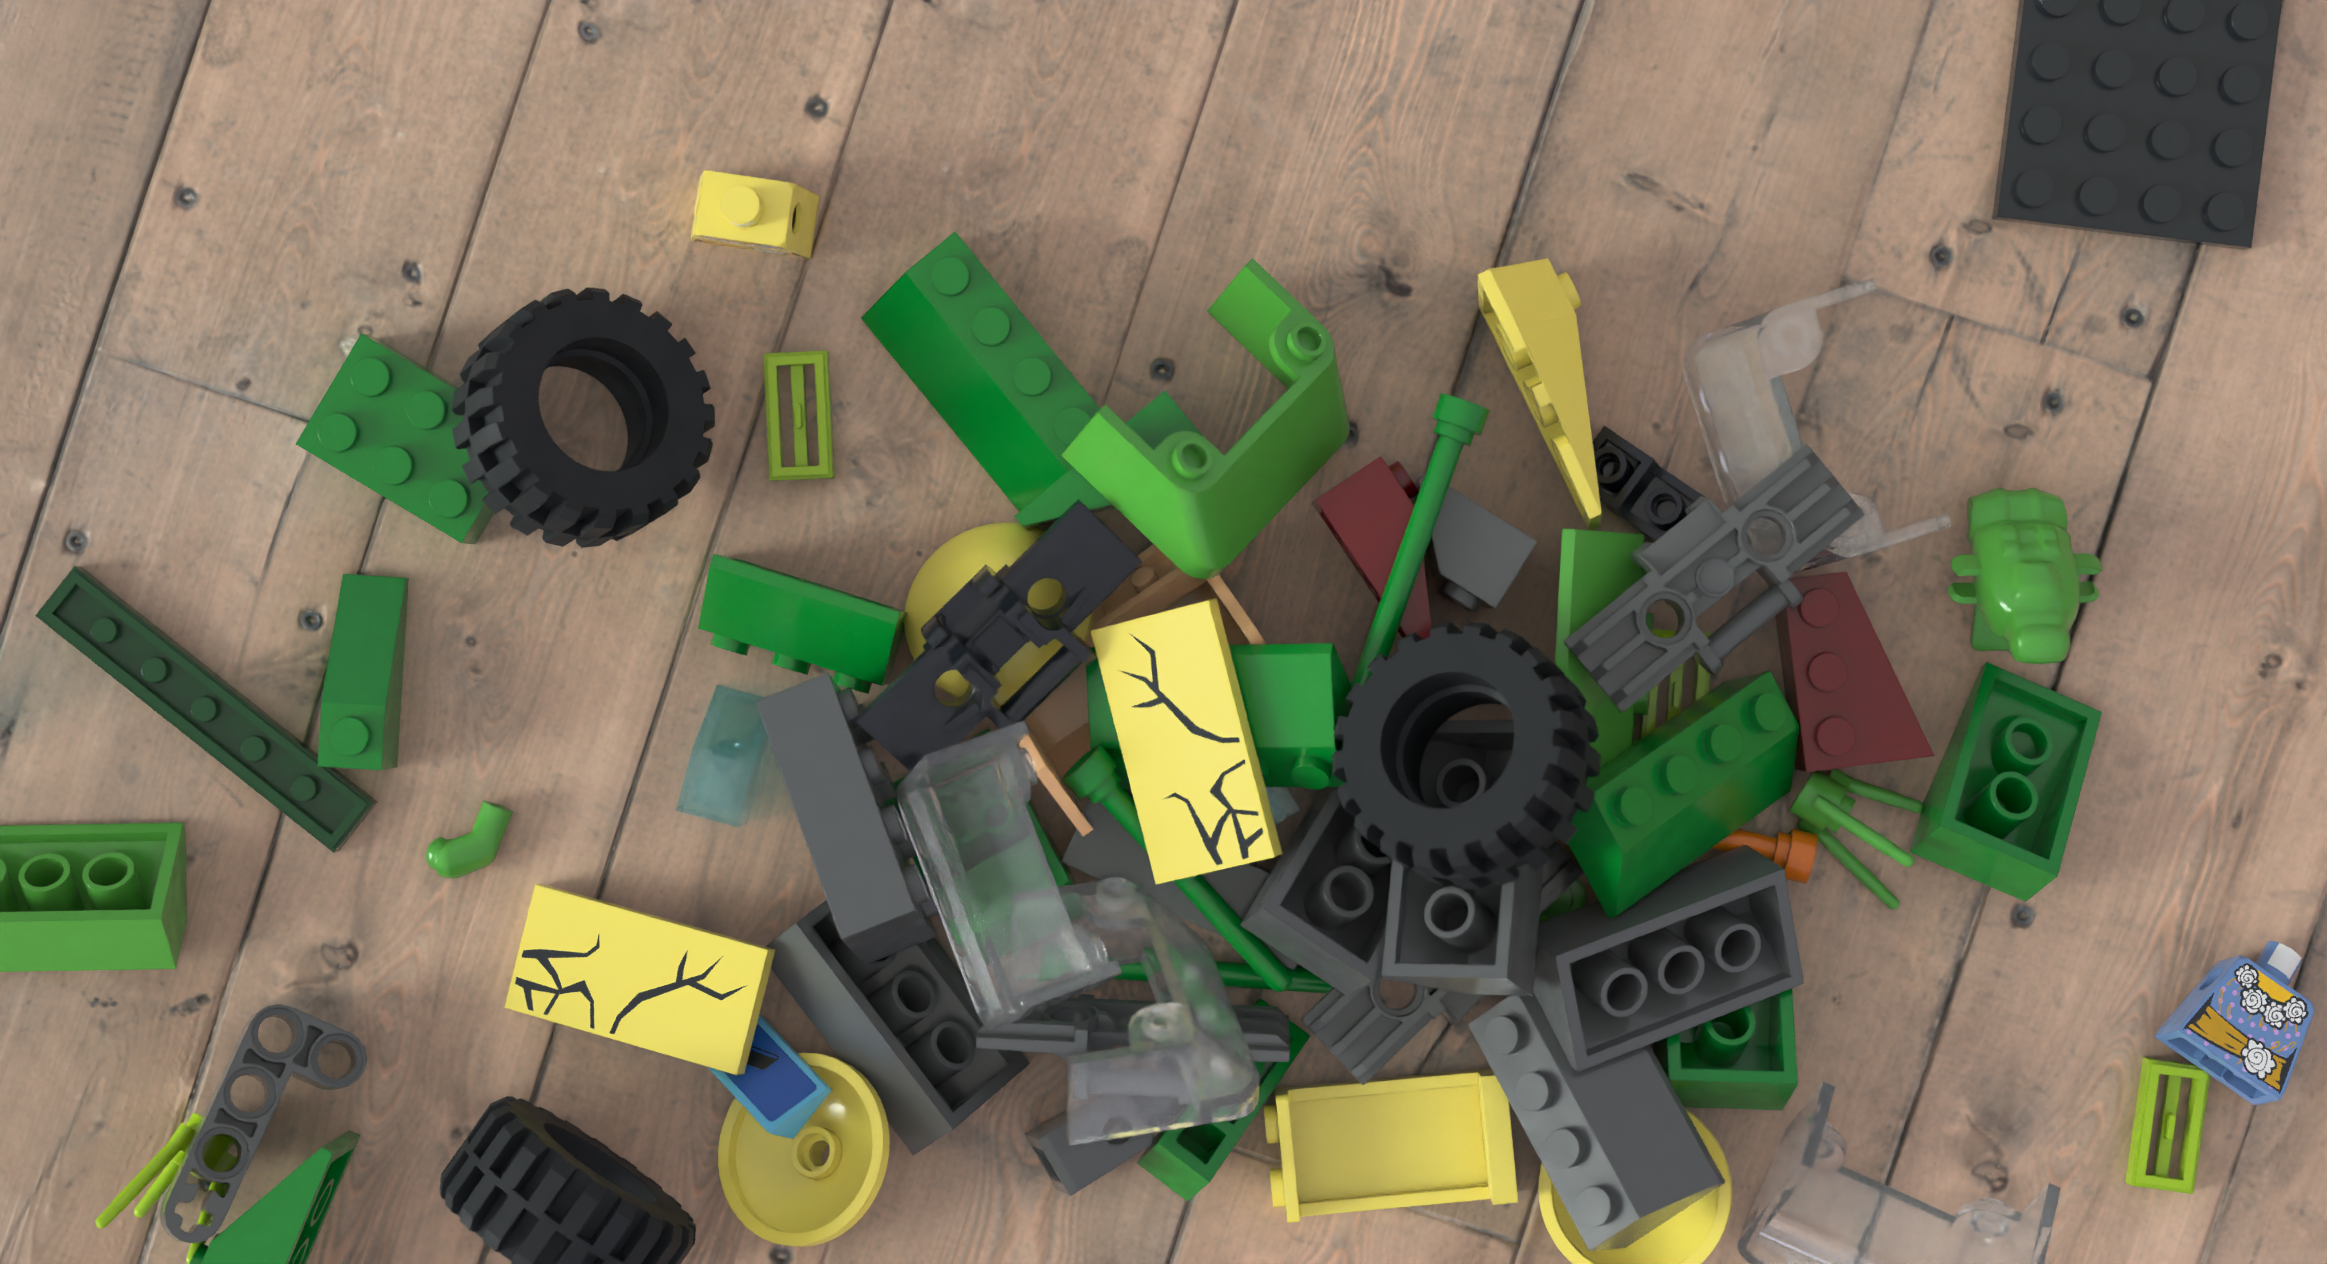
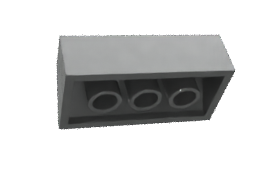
[1381,720,1543,996]
[1533,845,1804,1072]
[766,900,1030,1155]
[1468,992,1726,1251]

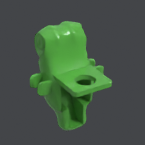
[1947,488,2103,664]

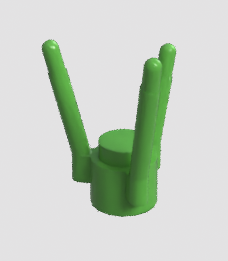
[1789,768,1924,909]

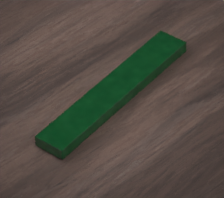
[35,566,377,853]

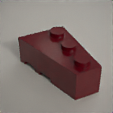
[1775,572,1935,772]

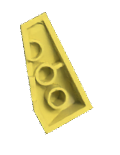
[1478,258,1602,530]

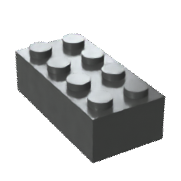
[755,673,940,965]
[1240,787,1392,996]

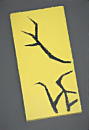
[1091,598,1282,884]
[504,884,776,1075]

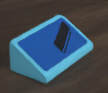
[708,1014,832,1139]

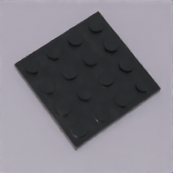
[1992,0,2282,250]

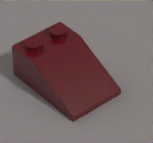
[1312,456,1432,639]

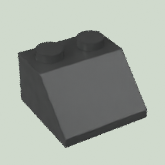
[1414,473,1537,612]

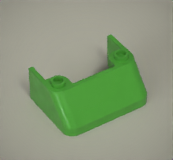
[1061,258,1350,579]

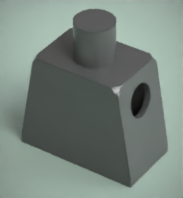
[1025,1090,1178,1196]

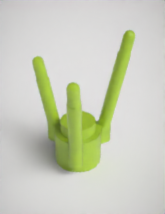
[95,1113,237,1264]

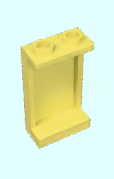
[1263,1068,1518,1223]

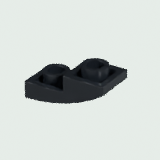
[1593,426,1706,542]

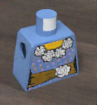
[2154,941,2314,1105]

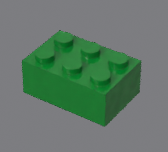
[296,333,494,544]

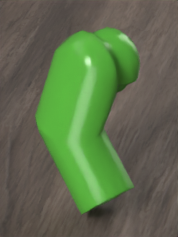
[426,800,513,879]

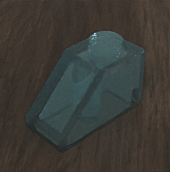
[676,684,769,827]

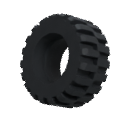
[452,287,715,548]
[1332,621,1601,889]
[440,1096,696,1264]

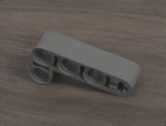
[160,1004,367,1243]

